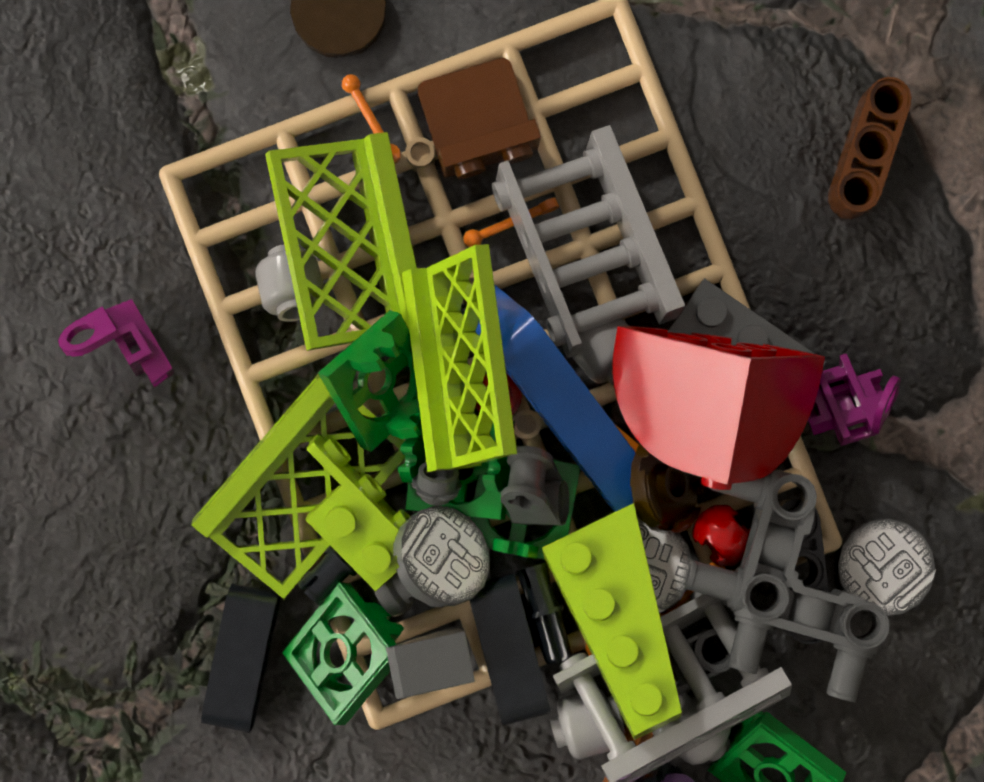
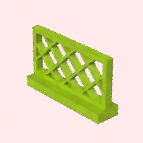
[265,132,417,351]
[402,244,517,472]
[191,374,405,599]

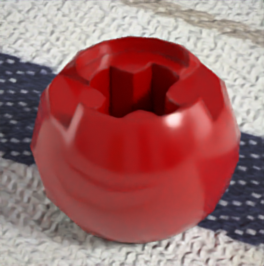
[692,504,751,567]

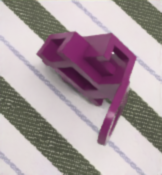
[58,299,174,388]
[808,353,901,446]

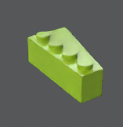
[542,503,682,740]

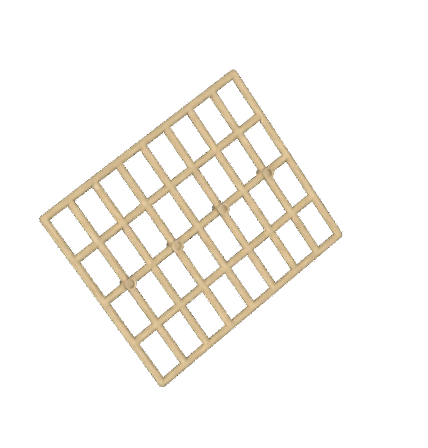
[159,0,842,730]

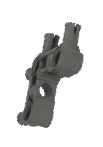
[684,469,890,703]

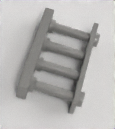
[492,125,685,358]
[553,592,792,782]

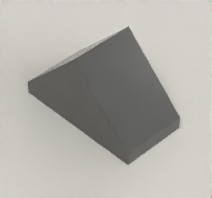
[386,627,475,699]

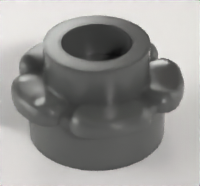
[412,462,462,506]

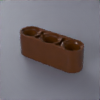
[828,77,912,219]

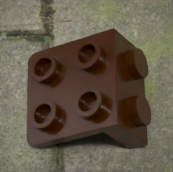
[418,58,541,179]

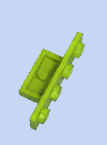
[305,433,411,592]

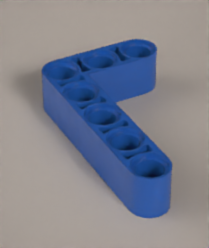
[461,285,637,512]

